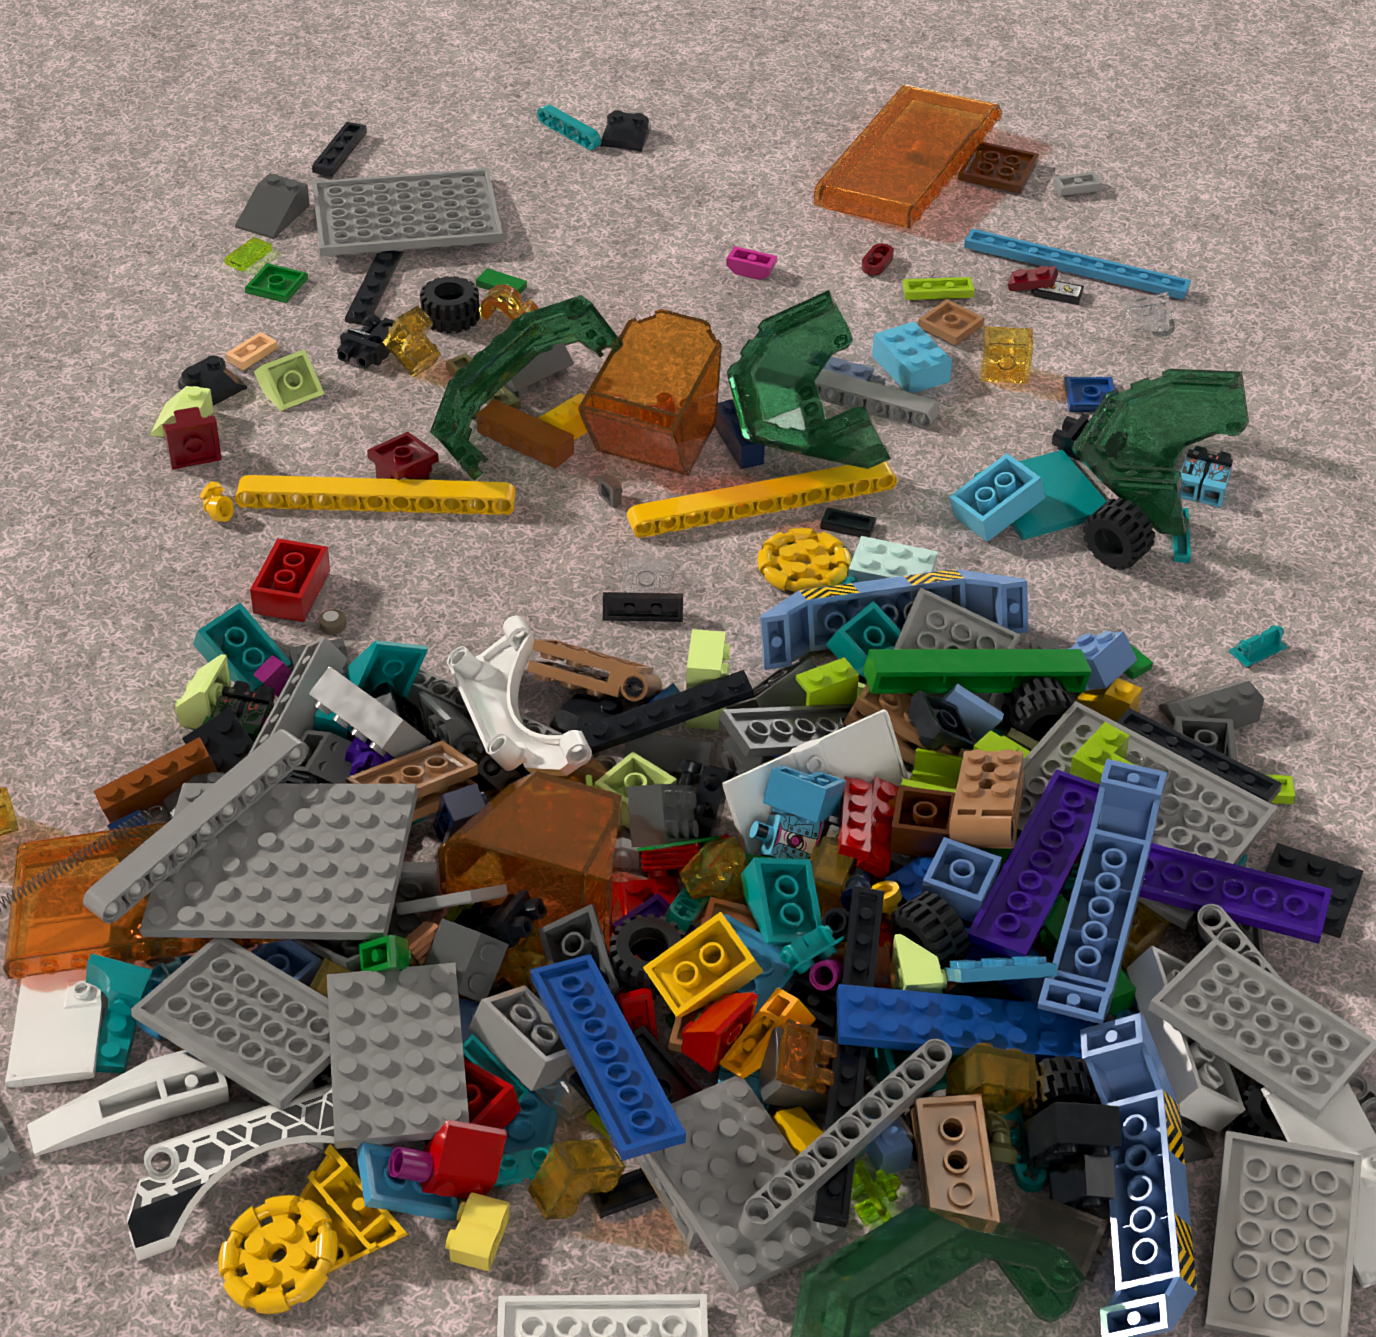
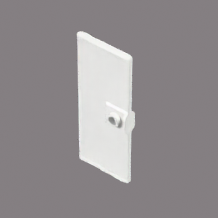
[722,709,909,855]
[5,914,114,1088]
[1261,1083,1376,1288]

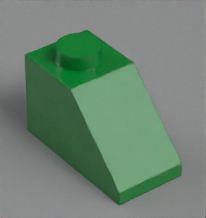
[359,935,411,972]

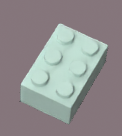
[848,536,938,582]

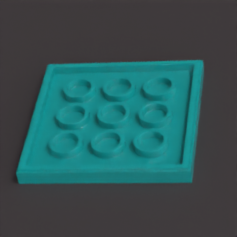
[974,450,1107,540]

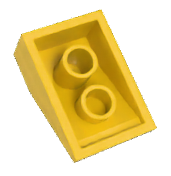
[643,912,764,1018]

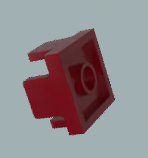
[162,407,222,470]
[367,431,439,480]

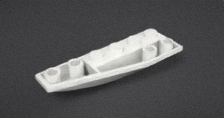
[27,1050,229,1156]

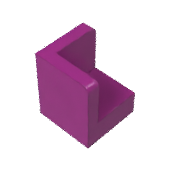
[253,655,292,698]

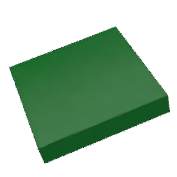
[245,263,308,304]

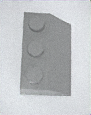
[468,985,573,1091]

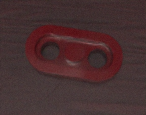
[861,243,894,275]

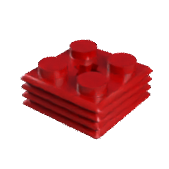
[640,843,702,878]
[617,876,680,916]

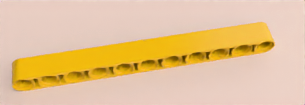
[626,459,897,538]
[235,475,516,515]

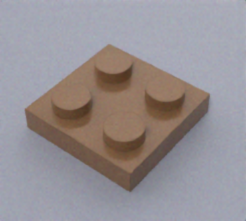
[918,299,984,346]

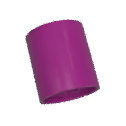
[809,958,843,990]
[388,1147,433,1183]

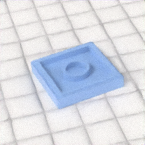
[941,684,1004,743]

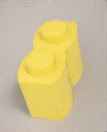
[445,1192,510,1272]

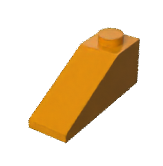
[719,987,816,1079]

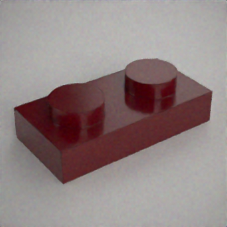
[1007,266,1058,291]

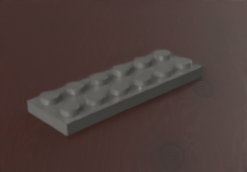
[719,704,854,757]

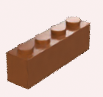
[476,399,574,469]
[94,737,218,823]

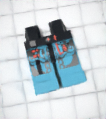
[1173,446,1233,507]

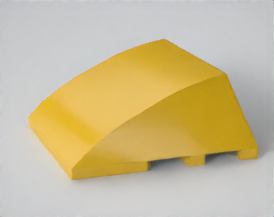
[283,1144,408,1274]

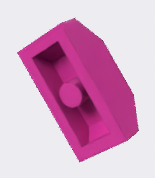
[726,246,777,280]

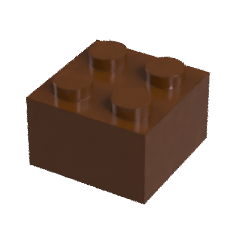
[890,786,955,858]

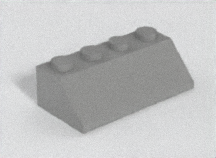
[309,666,431,758]

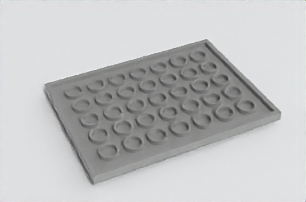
[312,168,503,257]
[1016,701,1278,930]
[140,783,418,940]

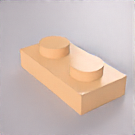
[225,332,278,370]

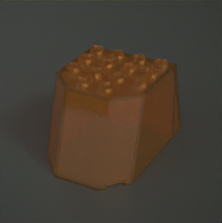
[578,309,722,476]
[438,771,622,952]

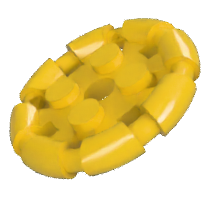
[757,528,851,593]
[218,1195,338,1314]

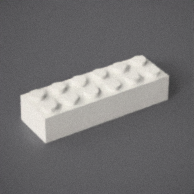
[1127,946,1245,1132]

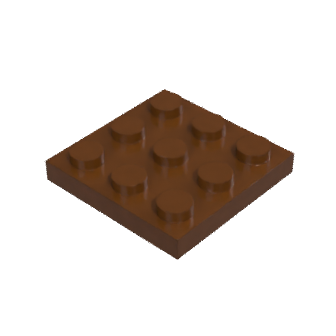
[958,140,1039,194]

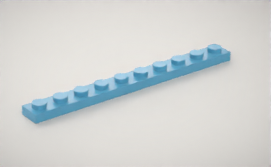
[964,229,1191,300]

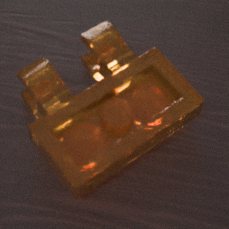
[776,1019,838,1093]

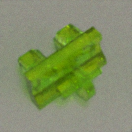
[851,1159,901,1226]

